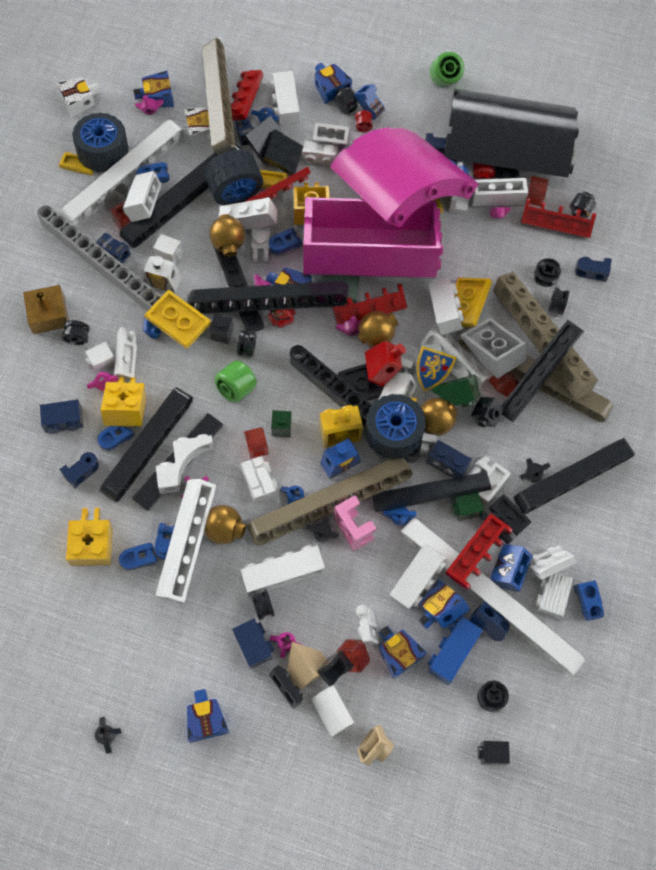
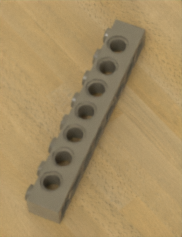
[493,271,598,399]

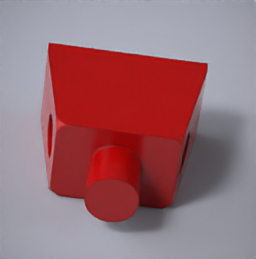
[364,341,406,387]

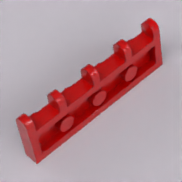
[230,70,264,121]
[245,166,311,202]
[521,198,597,238]
[332,283,408,325]
[445,513,513,590]

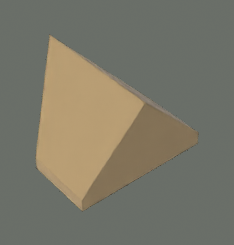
[287,642,326,690]

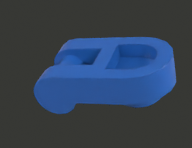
[137,162,170,183]
[269,228,302,254]
[98,426,134,451]
[154,523,175,560]
[119,543,157,570]

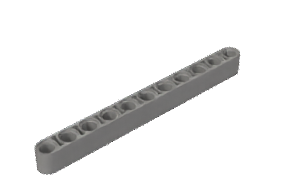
[37,205,162,311]

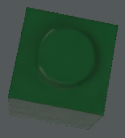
[271,410,292,438]
[451,493,484,522]

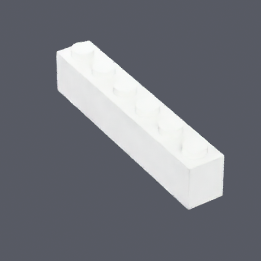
[155,479,216,602]

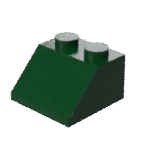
[431,374,481,407]

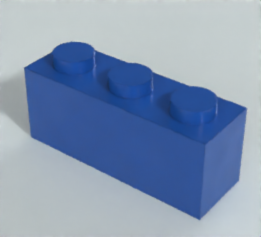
[428,617,483,685]

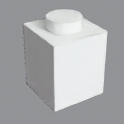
[153,234,183,263]
[85,342,115,374]

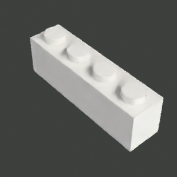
[240,545,325,597]

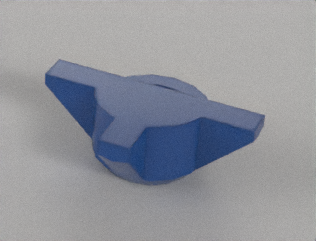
[251,107,278,122]
[280,485,305,505]
[383,507,417,526]

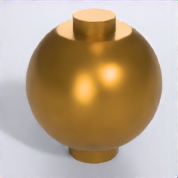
[209,214,245,257]
[357,311,399,348]
[420,398,458,436]
[204,505,247,545]

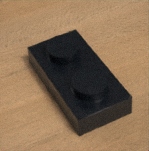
[269,665,304,709]

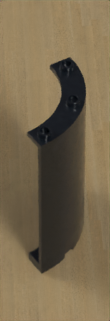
[444,88,579,178]

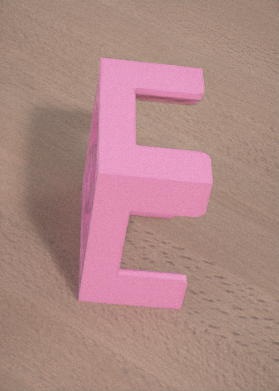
[334,495,376,551]

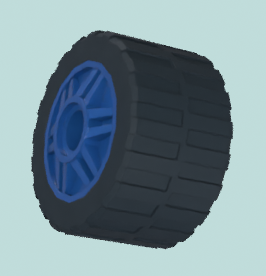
[72,113,129,172]
[204,149,264,205]
[365,394,426,459]

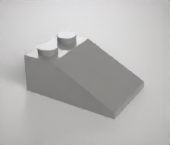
[461,318,527,378]

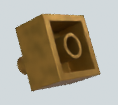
[23,285,69,334]

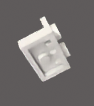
[302,141,339,166]

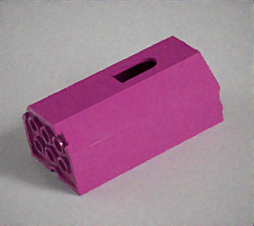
[303,197,443,279]

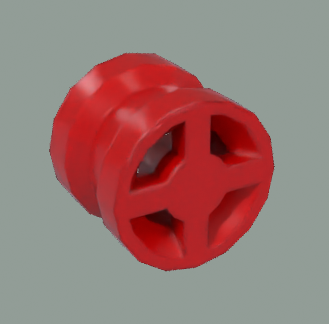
[355,110,373,132]

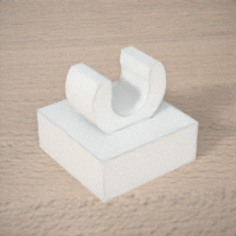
[401,356,415,374]
[420,433,436,455]

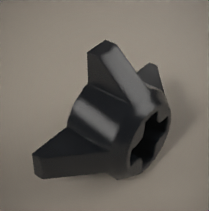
[520,458,551,482]
[306,517,339,542]
[95,717,122,754]

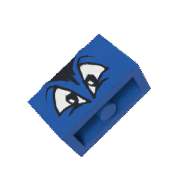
[490,544,533,592]

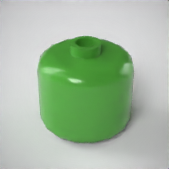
[430,52,465,87]
[214,361,257,403]

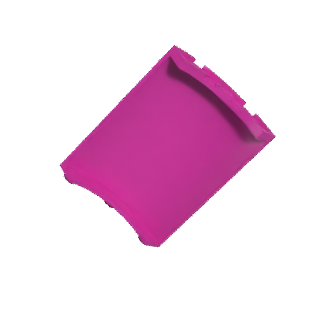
[330,127,479,228]

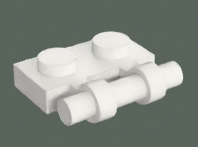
[466,456,511,504]
[528,545,576,580]
[356,605,381,646]

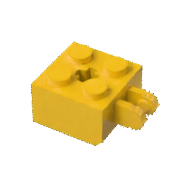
[294,182,329,225]
[101,377,146,426]
[319,405,363,448]
[66,508,113,566]

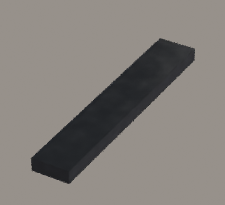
[212,245,264,333]
[502,320,584,423]
[132,413,223,511]
[372,471,491,512]

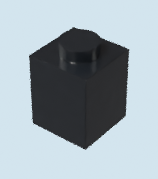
[209,314,234,344]
[477,741,510,765]

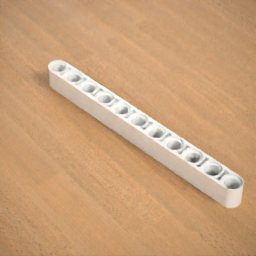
[400,518,585,677]

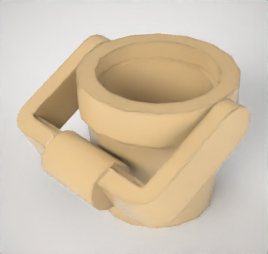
[357,725,394,765]

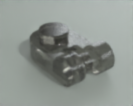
[104,183,129,212]

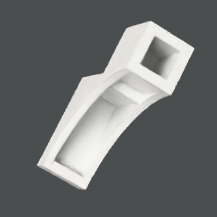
[156,434,214,494]

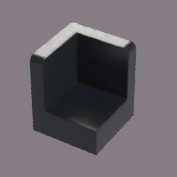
[317,650,354,687]

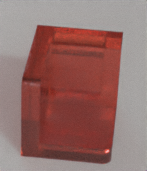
[525,176,548,207]
[110,201,131,231]
[489,372,519,397]
[244,427,269,459]
[337,639,370,673]

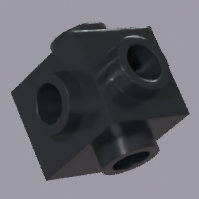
[471,397,504,428]

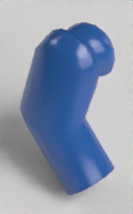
[143,317,161,339]

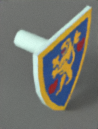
[416,345,457,392]

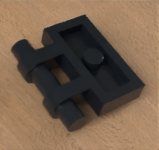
[480,494,532,544]

